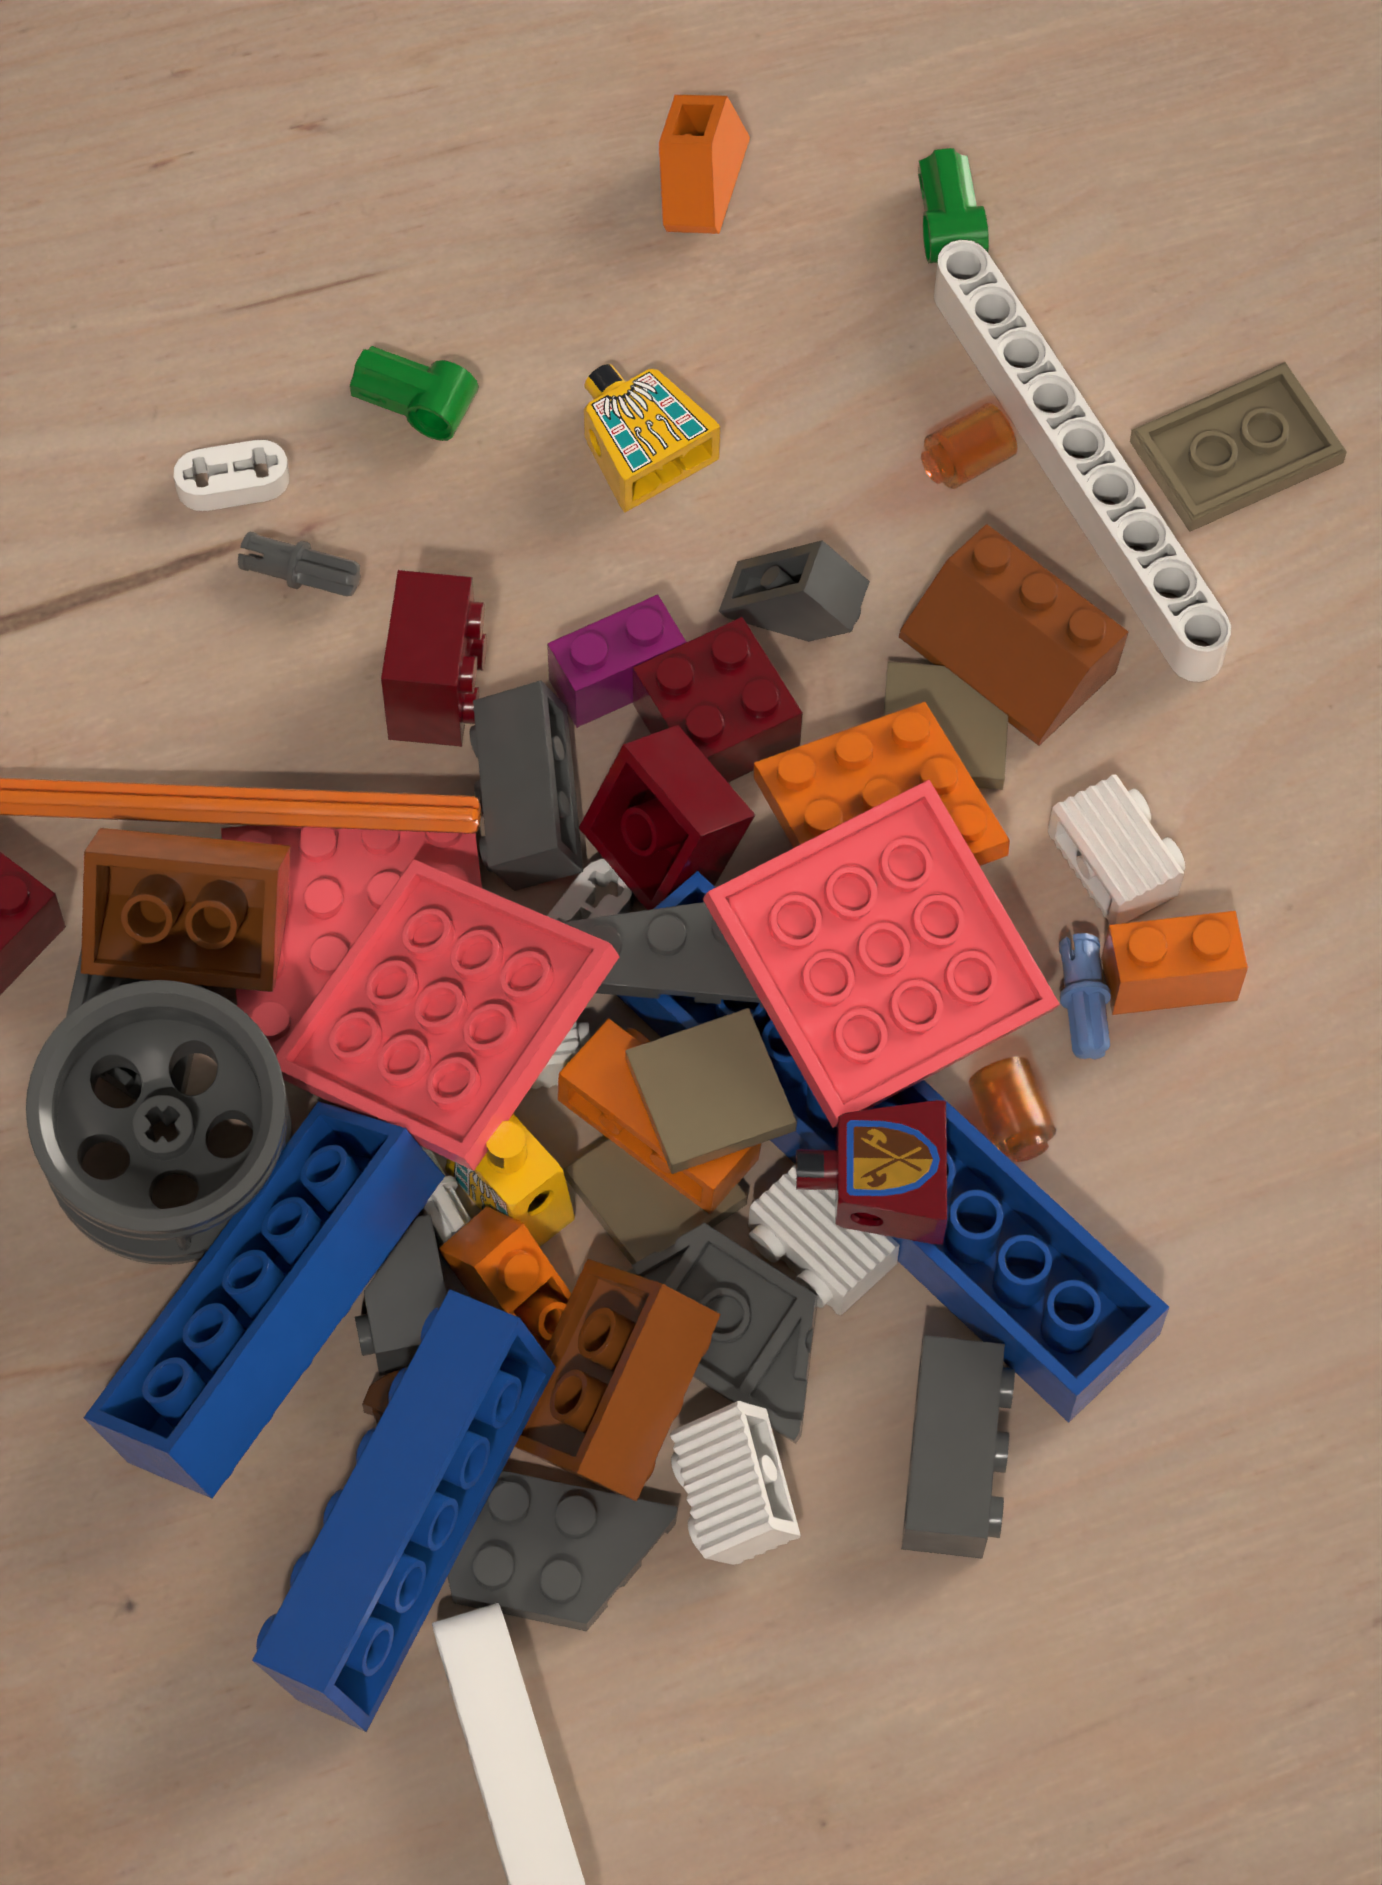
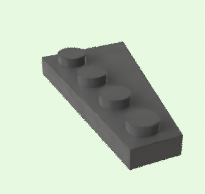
[565,902,764,1008]

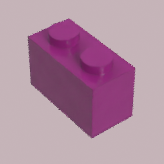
[547,594,686,728]

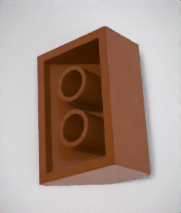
[899,524,1129,746]
[81,828,291,992]
[514,1259,721,1502]

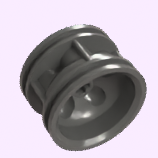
[26,980,293,1265]

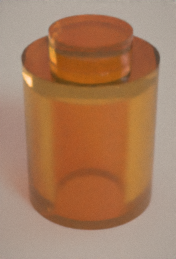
[921,403,1018,489]
[968,1057,1056,1162]

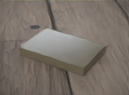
[1130,362,1347,532]

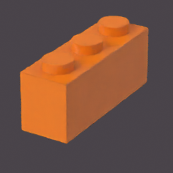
[558,1018,761,1215]

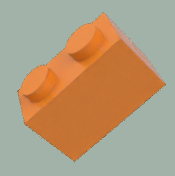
[1101,911,1248,1015]

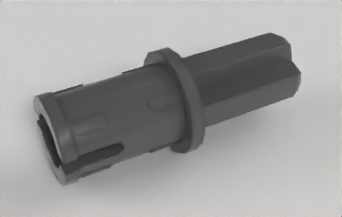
[238,531,361,597]

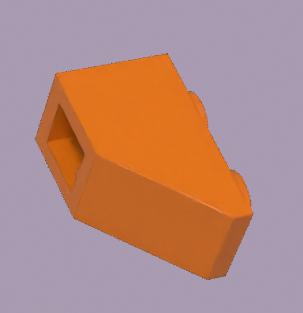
[659,95,750,234]
[438,1206,571,1351]

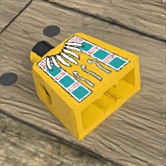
[584,364,720,513]
[445,1114,575,1247]

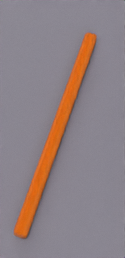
[0,778,481,834]

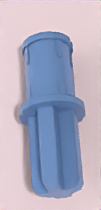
[1059,933,1111,1060]

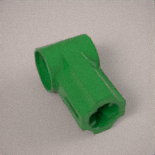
[918,148,989,264]
[350,346,479,441]

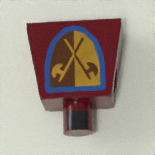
[796,1100,947,1244]

